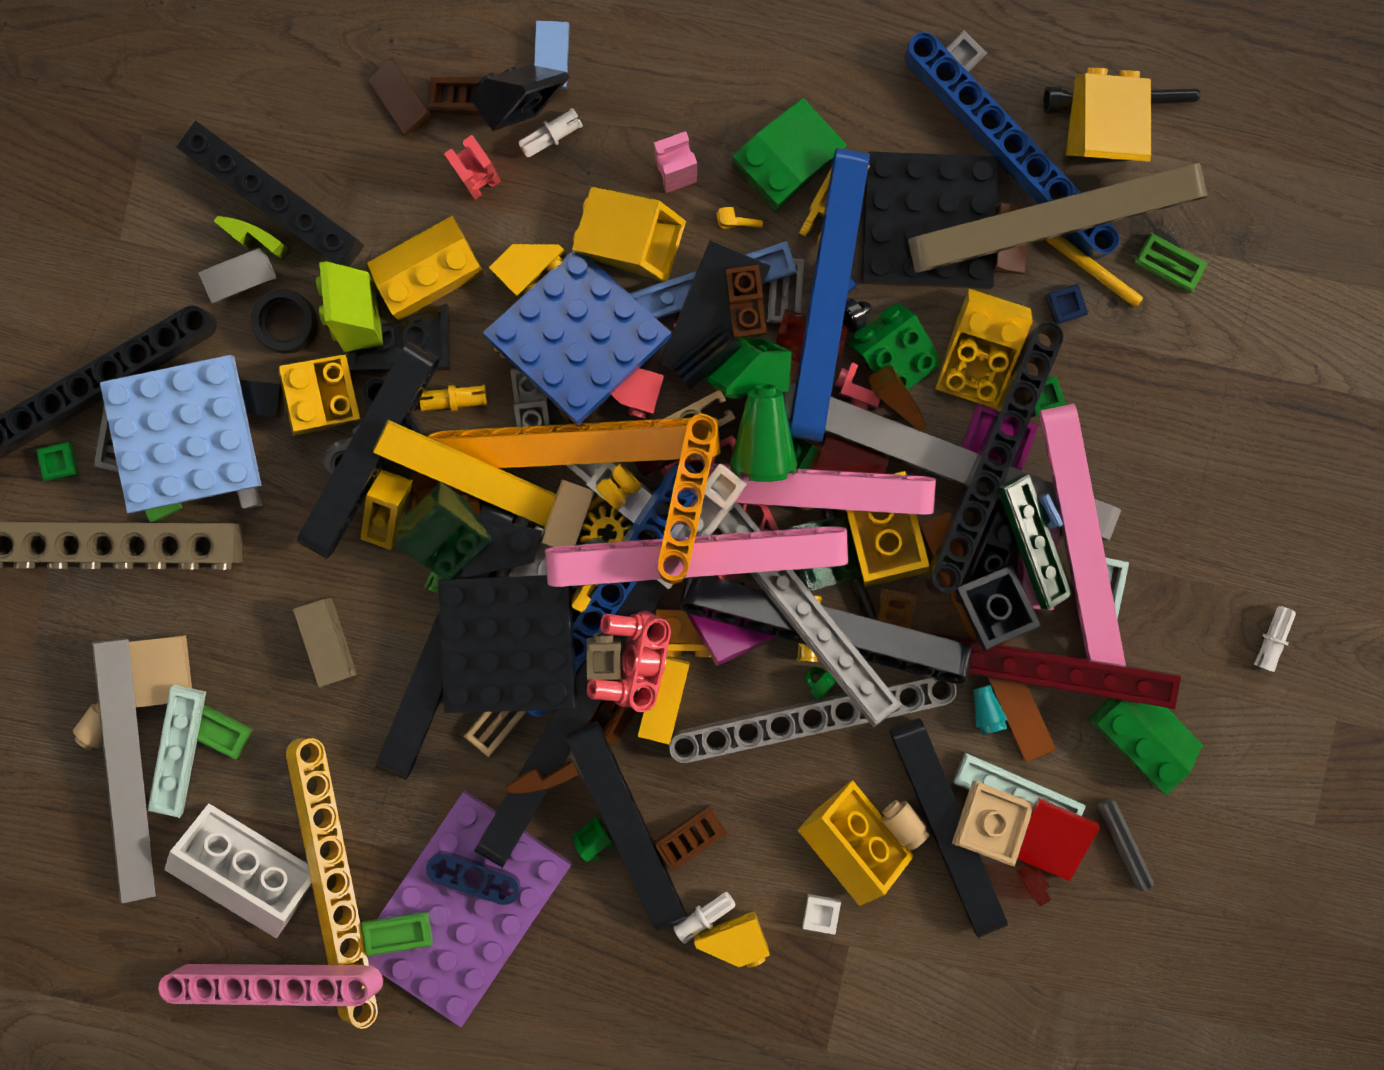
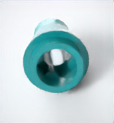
[972,685,1008,735]

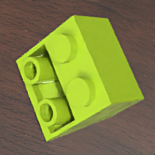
[316,261,383,352]

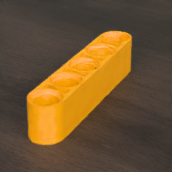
[657,414,717,584]

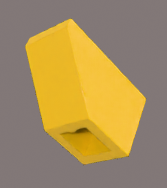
[489,244,566,299]

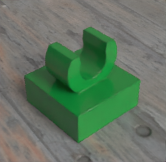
[571,816,614,862]

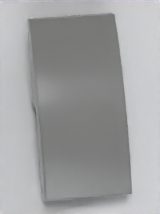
[199,247,277,304]
[510,368,550,427]

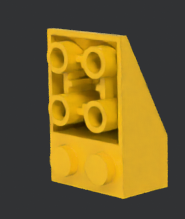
[935,289,1033,409]

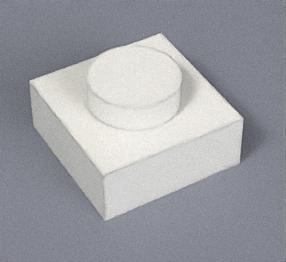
[802,894,841,935]

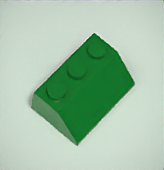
[1087,698,1203,796]

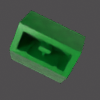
[704,337,791,399]

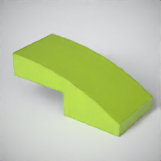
[214,216,290,259]

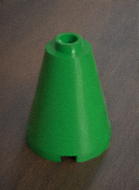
[730,383,797,482]

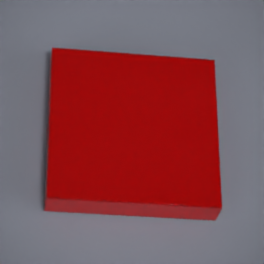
[1017,797,1100,882]

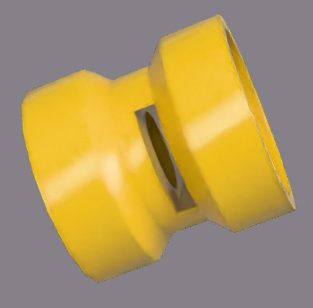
[596,463,643,510]

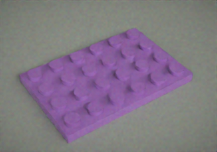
[367,790,572,1027]

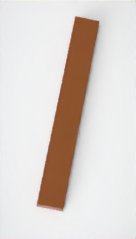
[919,512,1056,763]

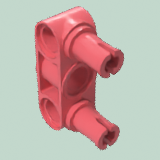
[587,611,671,712]

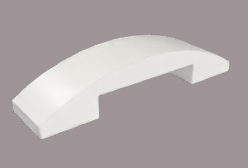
[657,463,747,589]

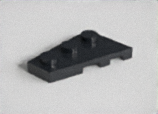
[349,303,450,374]

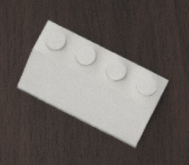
[164,804,312,939]

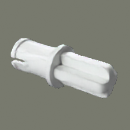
[519,108,583,157]
[1254,606,1296,672]
[673,892,735,944]

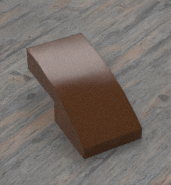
[506,760,579,793]

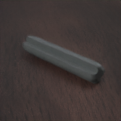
[1098,798,1154,891]

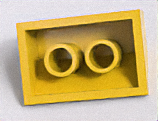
[367,216,485,320]
[798,780,915,906]

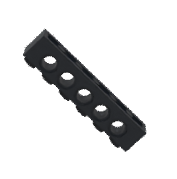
[176,120,365,267]

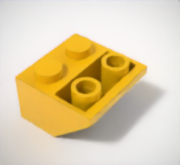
[278,354,360,436]

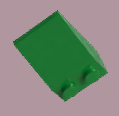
[732,98,847,213]

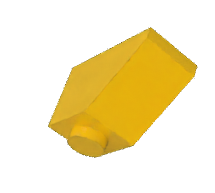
[360,469,413,550]
[694,911,770,968]

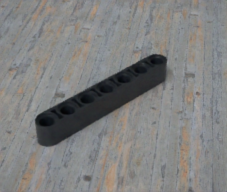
[297,342,440,559]
[889,718,1008,938]
[566,721,687,931]

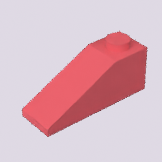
[610,368,665,419]

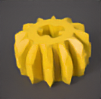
[580,506,632,543]

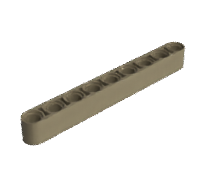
[907,163,1208,273]

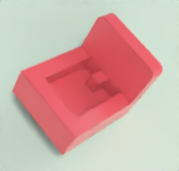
[835,363,880,411]

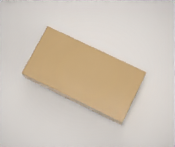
[540,480,594,547]

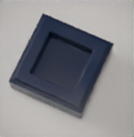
[1045,283,1088,325]

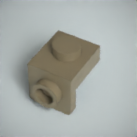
[586,632,621,680]

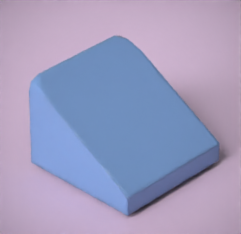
[1037,493,1063,529]

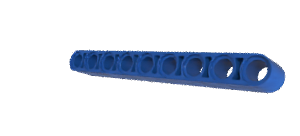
[904,32,1120,260]
[789,148,870,443]
[527,463,697,716]

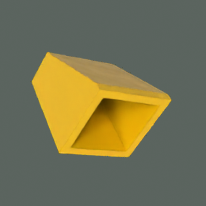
[1065,68,1151,162]
[572,187,686,282]

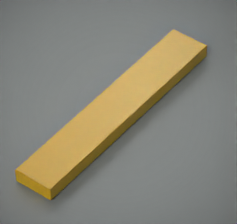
[373,420,557,527]

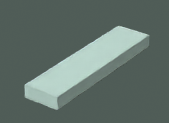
[147,684,206,818]
[952,752,1086,816]

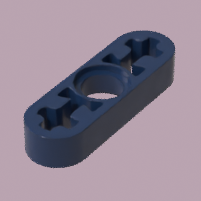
[426,851,520,905]

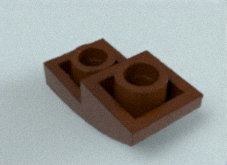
[726,265,767,339]

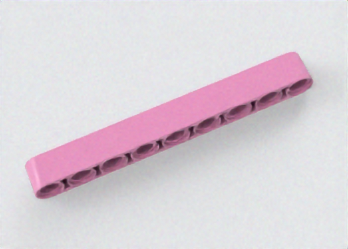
[1040,403,1126,666]
[545,526,848,587]

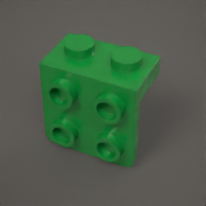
[846,303,941,389]

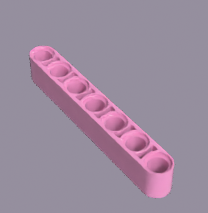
[708,464,936,514]
[158,964,383,1006]

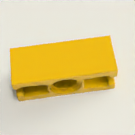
[638,657,690,745]

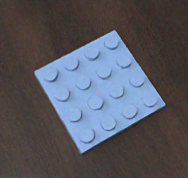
[100,355,262,513]

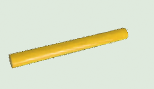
[1045,236,1143,308]

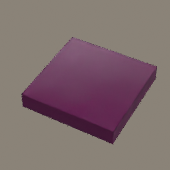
[961,403,1039,470]
[686,582,775,666]

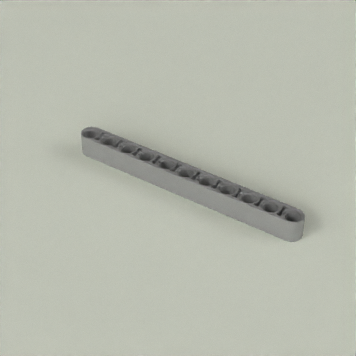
[784,382,1121,541]

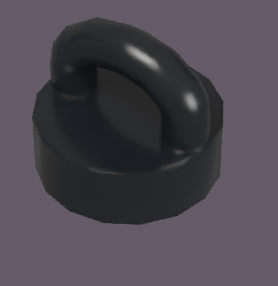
[842,298,872,332]

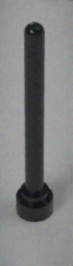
[1043,86,1201,114]

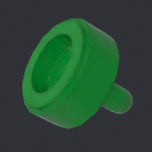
[804,666,836,700]

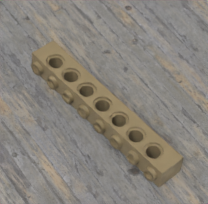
[0,522,243,570]

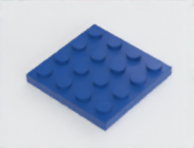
[483,251,671,426]

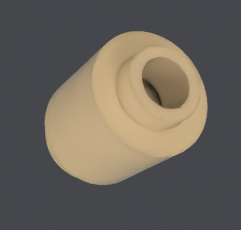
[73,702,103,750]
[881,800,929,851]

